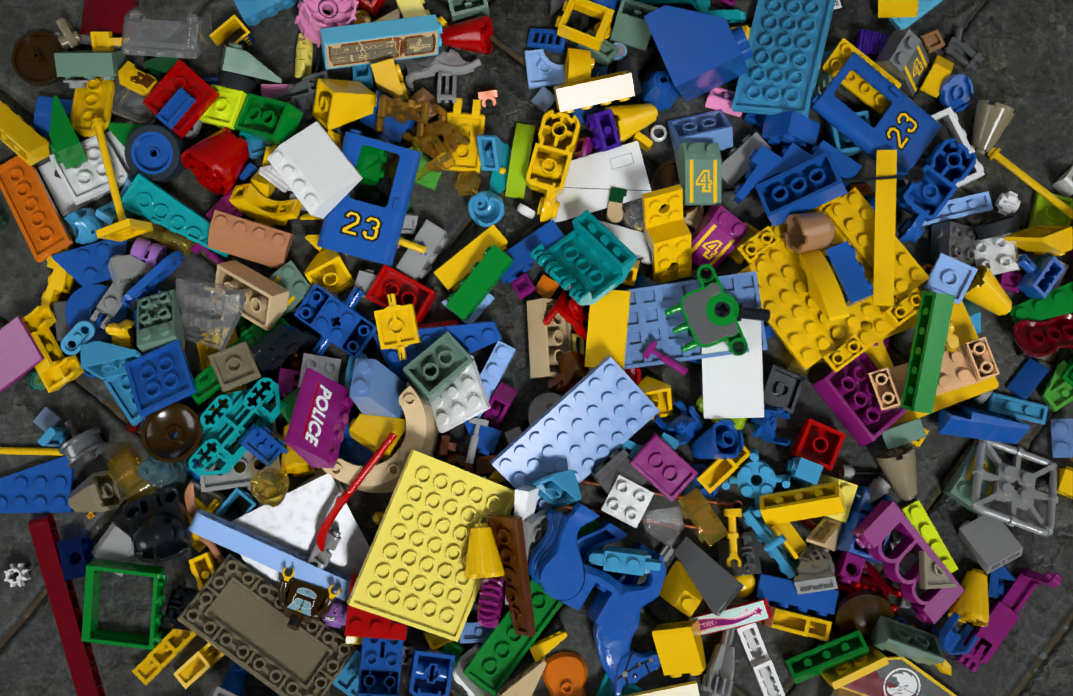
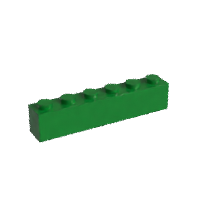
[900,291,955,414]

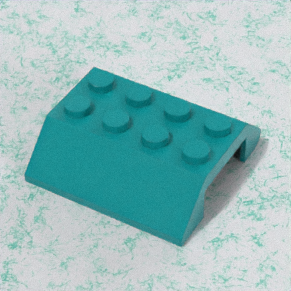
[530,210,637,306]

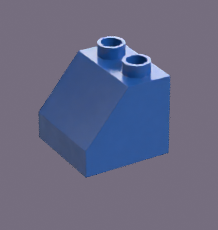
[644,5,754,102]

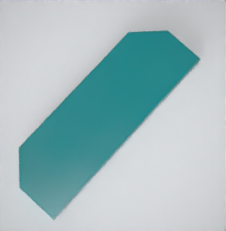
[488,143,512,194]

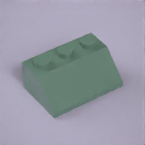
[54,50,125,80]
[871,615,945,666]

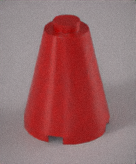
[440,15,493,54]

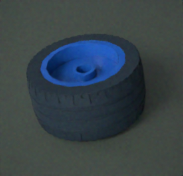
[124,124,188,183]

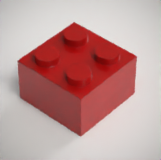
[790,419,846,471]

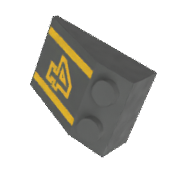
[875,29,932,97]

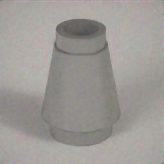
[861,476,891,503]

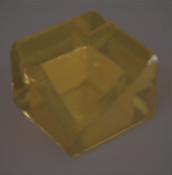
[454,171,481,196]

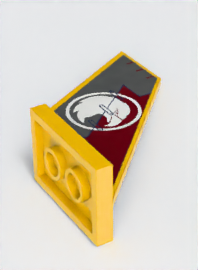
[821,644,957,696]

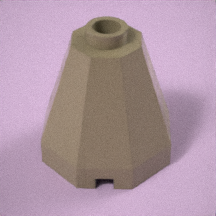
[68,471,122,512]

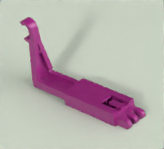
[956,568,1063,673]

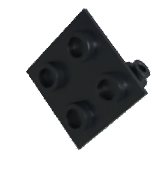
[161,585,198,632]

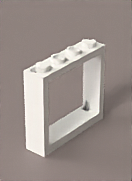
[903,107,985,188]

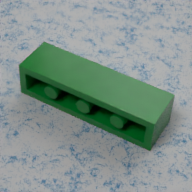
[445,244,515,321]
[785,630,870,684]

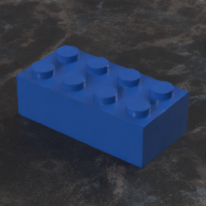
[755,151,848,227]

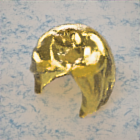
[250,468,290,508]

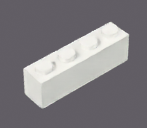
[599,220,652,265]

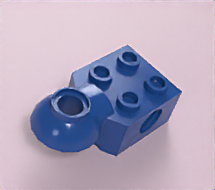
[407,647,455,696]

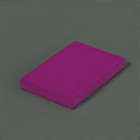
[629,434,698,502]

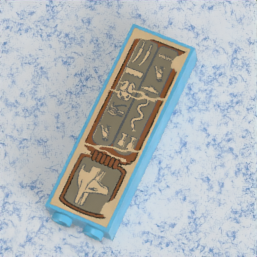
[320,14,442,70]

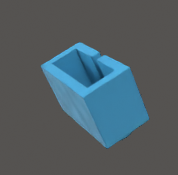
[785,457,824,485]

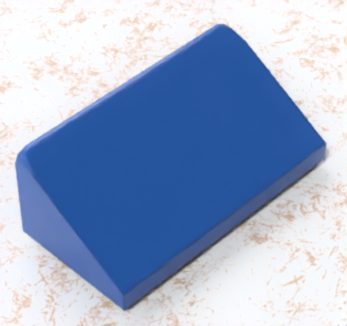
[1006,358,1049,400]

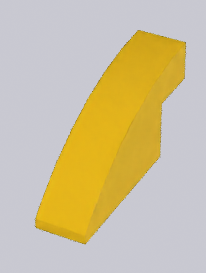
[799,249,849,321]

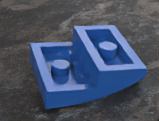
[33,96,74,137]

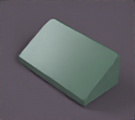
[578,29,620,68]

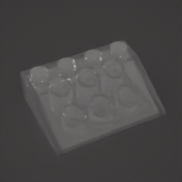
[175,277,245,350]

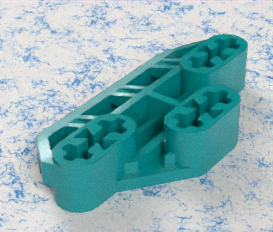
[188,377,281,476]

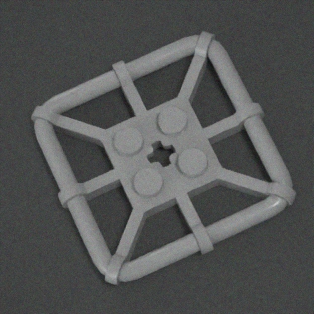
[971,439,1059,537]

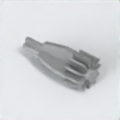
[701,628,735,696]

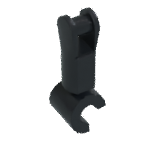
[361,177,393,205]

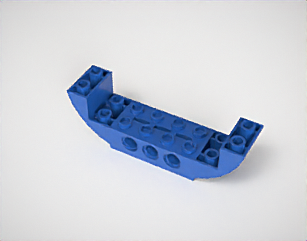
[357,637,404,696]

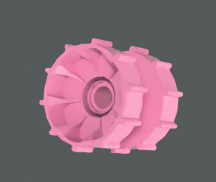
[295,0,359,48]

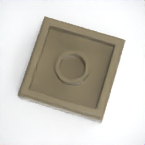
[208,341,261,393]

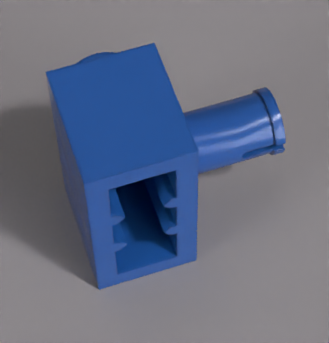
[1016,254,1066,298]

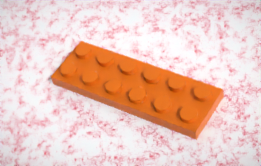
[0,155,73,263]

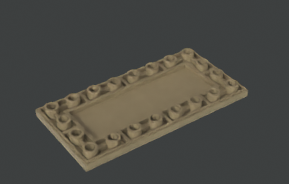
[177,554,357,696]

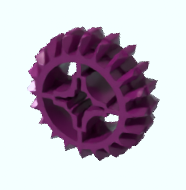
[477,576,506,628]

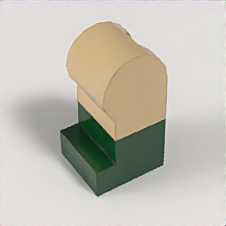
[606,187,627,225]

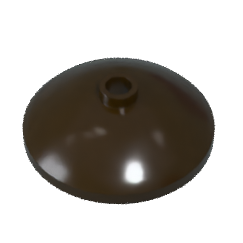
[141,403,203,463]

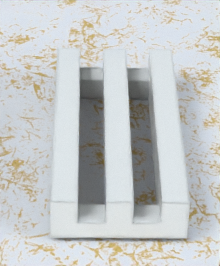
[258,165,292,193]

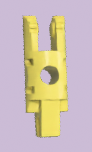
[295,33,313,80]

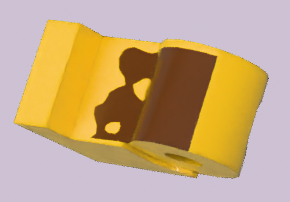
[118,61,158,97]

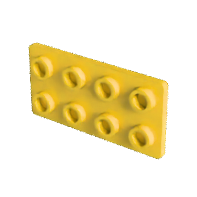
[821,38,902,114]

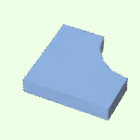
[525,49,565,89]

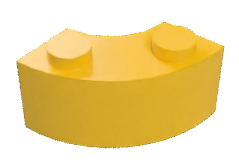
[564,48,594,84]

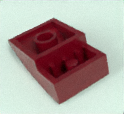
[80,0,139,39]

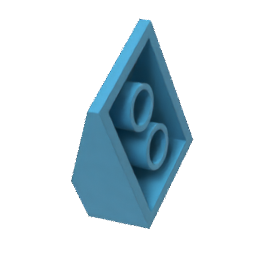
[80,341,143,380]

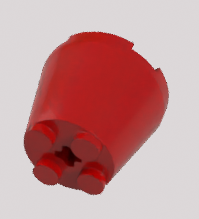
[181,127,249,196]

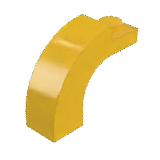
[229,183,302,226]

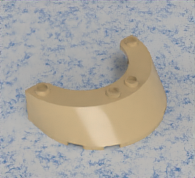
[322,381,438,493]

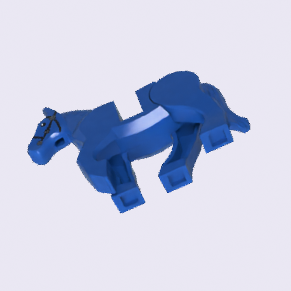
[528,502,666,696]

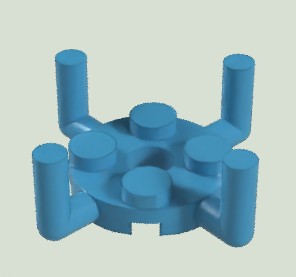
[722,447,790,517]

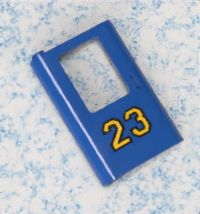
[811,52,942,181]
[317,129,422,266]

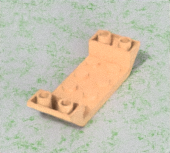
[868,337,1000,411]

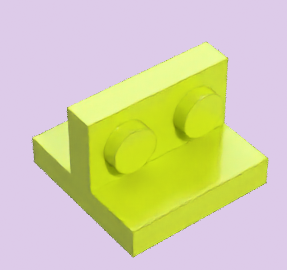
[199,84,247,131]

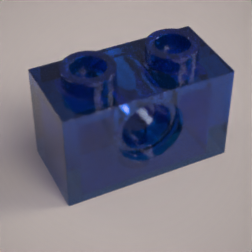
[57,535,93,581]

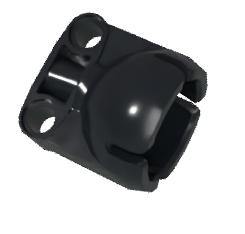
[124,487,194,563]

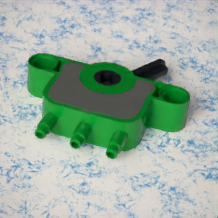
[664,264,770,356]

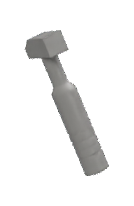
[466,418,489,464]

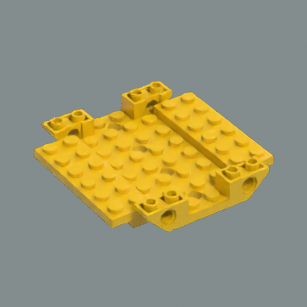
[737,187,930,373]

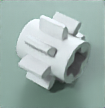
[995,191,1021,216]
[4,563,31,587]

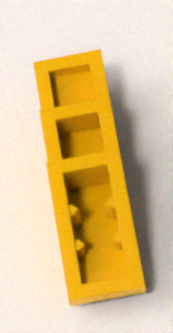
[132,629,197,686]

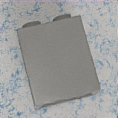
[958,515,1023,574]

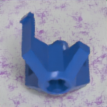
[654,400,704,445]
[750,404,791,446]
[931,612,979,655]

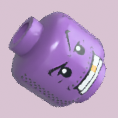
[322,598,348,629]

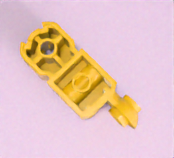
[526,109,580,222]

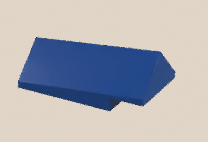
[938,405,1031,444]

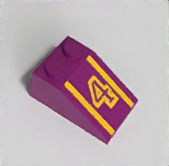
[691,205,749,275]

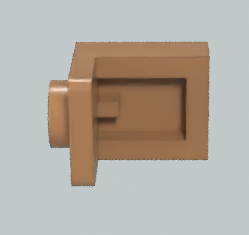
[409,87,440,121]

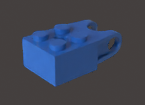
[836,486,893,563]

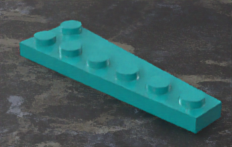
[121,173,230,258]

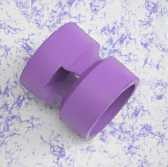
[130,237,167,267]

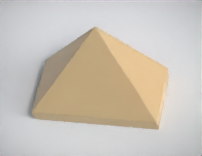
[806,517,843,552]

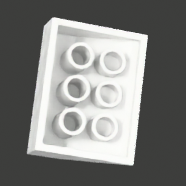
[267,121,363,219]

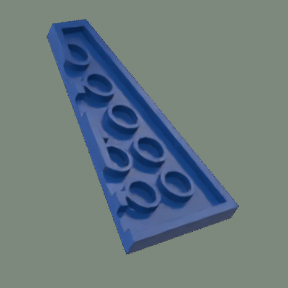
[0,456,75,513]

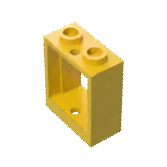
[555,0,615,51]

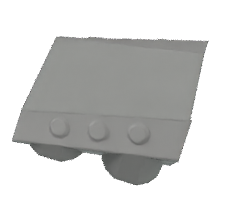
[91,522,136,577]

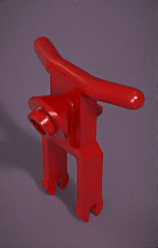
[543,289,589,342]

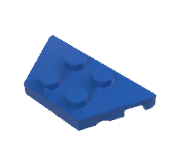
[52,239,127,287]

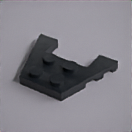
[250,323,321,390]

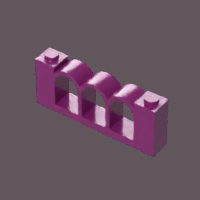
[851,500,965,624]

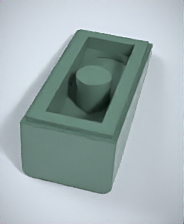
[882,418,927,450]

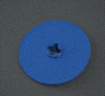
[65,284,127,342]

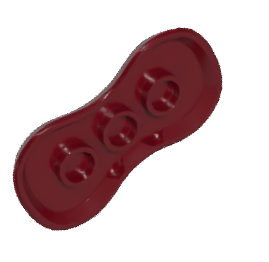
[1012,313,1073,357]

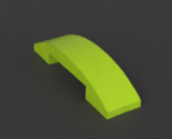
[505,123,535,200]

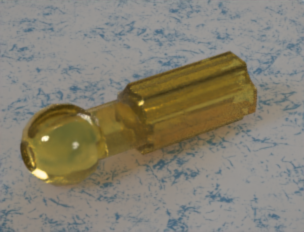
[140,220,195,256]

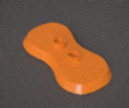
[542,652,588,696]

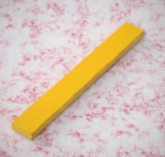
[873,149,897,307]

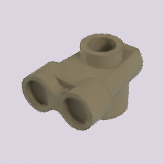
[56,18,82,51]

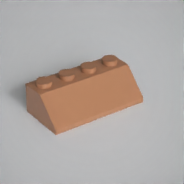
[208,210,294,269]

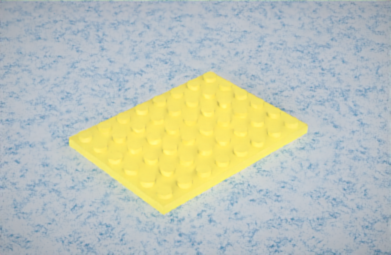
[347,449,515,642]

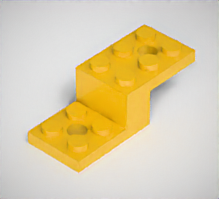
[642,184,692,284]

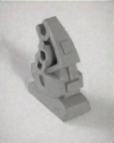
[794,544,838,595]

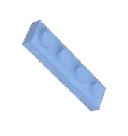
[922,191,993,227]

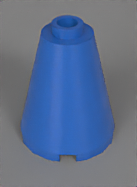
[691,419,744,459]

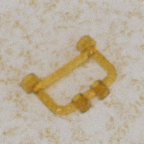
[388,134,455,198]

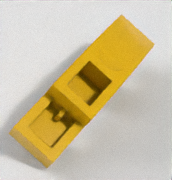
[41,234,74,310]

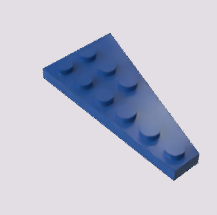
[373,320,503,382]

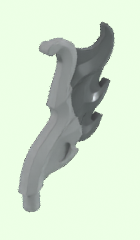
[394,45,481,91]

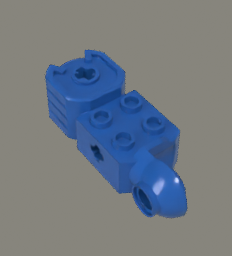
[897,138,976,243]

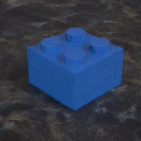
[761,111,820,150]

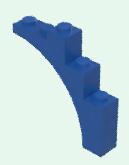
[733,140,862,204]

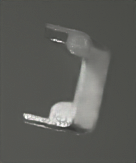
[121,7,213,59]

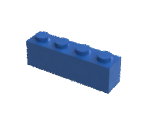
[500,220,565,284]
[753,573,839,617]

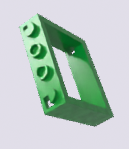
[81,559,167,650]

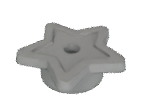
[63,80,89,88]

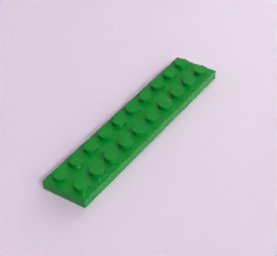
[463,520,605,696]

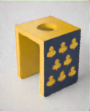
[209,14,256,50]

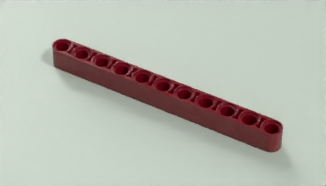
[28,513,106,696]

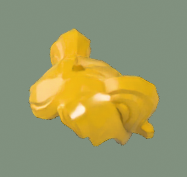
[104,319,135,350]

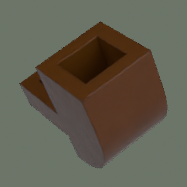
[547,351,588,393]

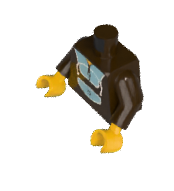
[278,566,342,631]

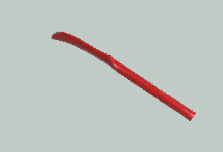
[316,431,397,552]

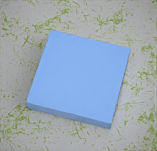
[923,253,978,305]

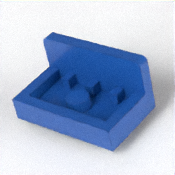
[238,424,288,467]

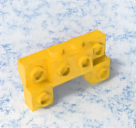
[22,304,84,393]

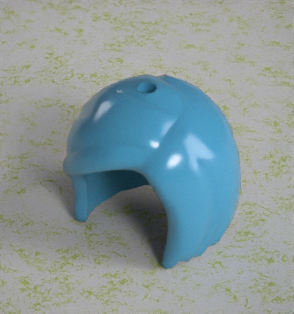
[468,190,505,227]
[64,208,103,245]

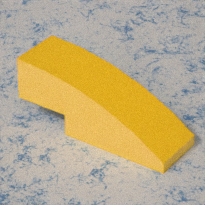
[697,445,750,494]
[771,608,833,642]
[173,643,225,689]

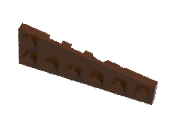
[486,514,536,637]

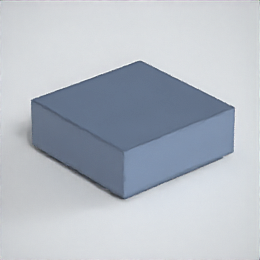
[531,86,556,113]
[33,406,62,432]

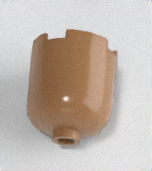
[784,212,835,254]

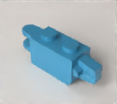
[589,545,662,576]

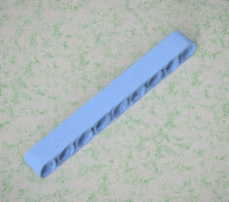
[188,509,351,602]

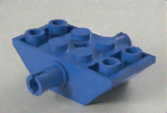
[294,283,377,359]

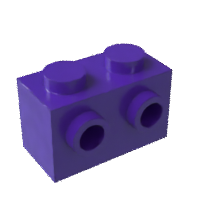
[586,109,621,152]

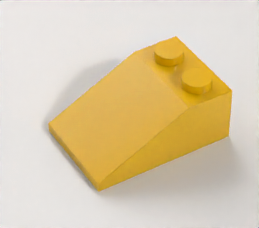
[1005,225,1073,256]

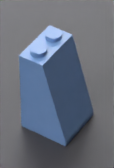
[349,358,407,419]

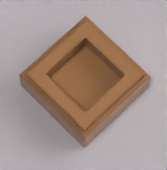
[919,29,945,55]

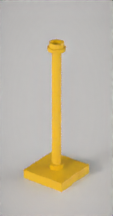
[90,118,153,242]
[987,147,1073,219]

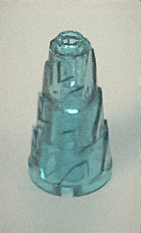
[137,457,189,489]

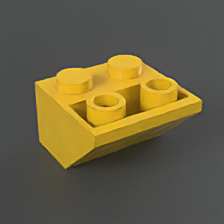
[371,58,409,102]

